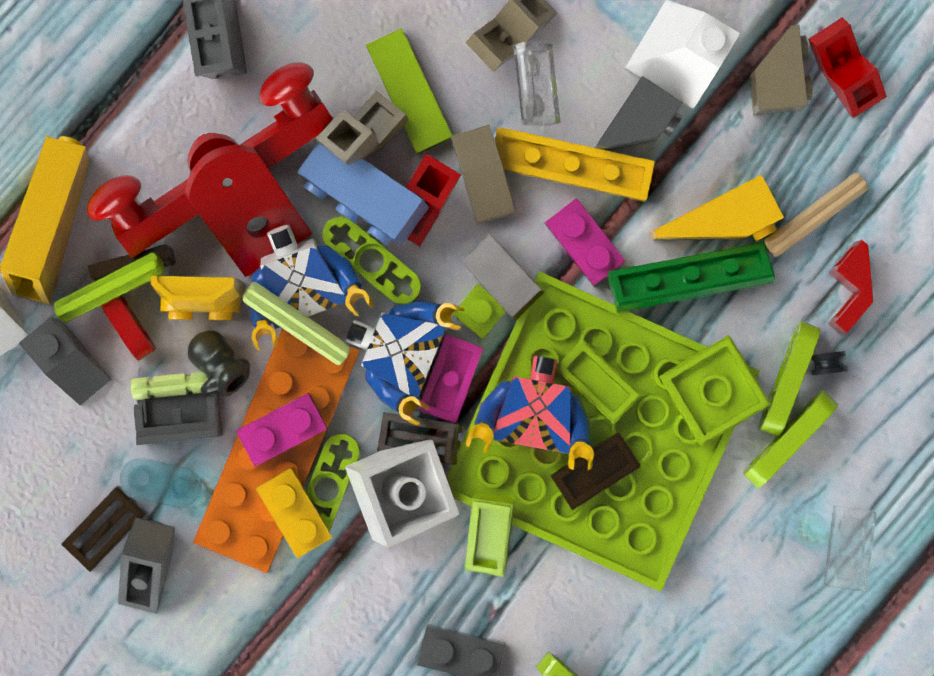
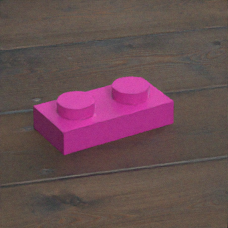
[544,198,625,286]
[418,334,483,424]
[236,393,328,467]

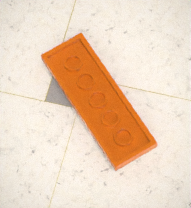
[193,328,361,573]

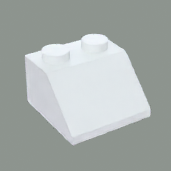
[345,440,460,548]

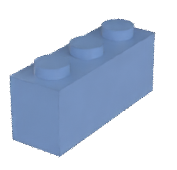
[297,142,429,247]

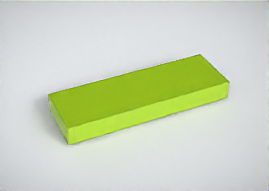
[366,28,452,155]

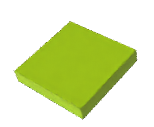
[658,335,771,446]

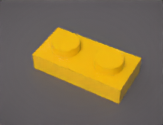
[256,467,332,559]

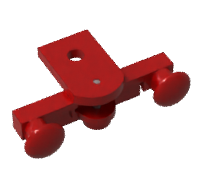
[87,62,333,278]

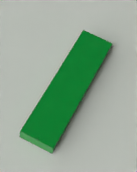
[607,242,775,313]

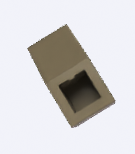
[749,25,813,116]

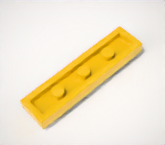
[495,127,655,202]

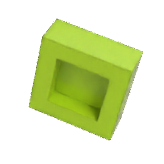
[452,283,506,340]

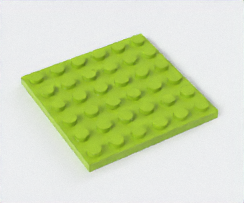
[446,271,760,592]

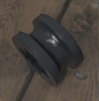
[810,351,848,376]

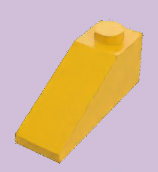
[650,174,784,241]

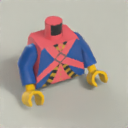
[466,355,594,470]

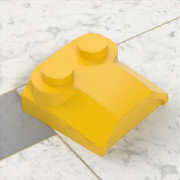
[151,276,244,321]

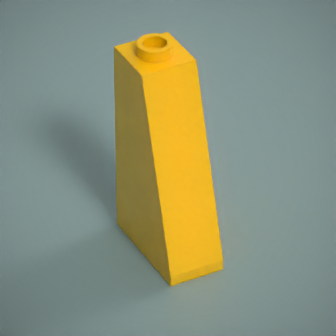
[0,136,90,305]

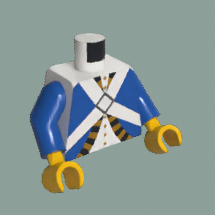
[249,225,374,351]
[345,301,465,425]

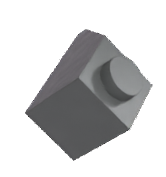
[595,76,683,151]
[19,317,112,405]
[118,518,175,614]

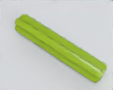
[54,252,165,323]

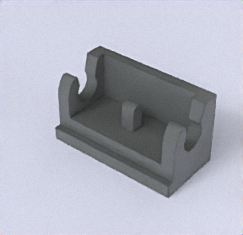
[183,0,247,79]
[134,392,223,445]

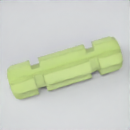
[130,371,209,400]

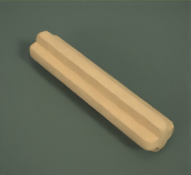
[763,173,868,257]

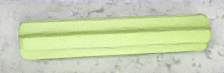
[242,282,350,365]

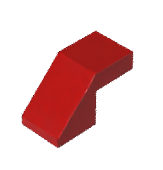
[808,17,887,118]
[406,153,461,247]
[828,240,873,334]

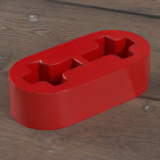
[101,295,156,361]

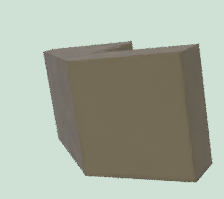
[466,0,558,72]
[316,91,409,165]
[451,125,515,225]

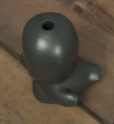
[188,330,251,397]

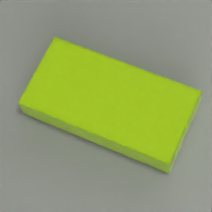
[556,339,641,424]
[465,492,515,577]

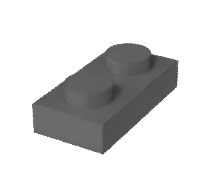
[417,624,505,676]

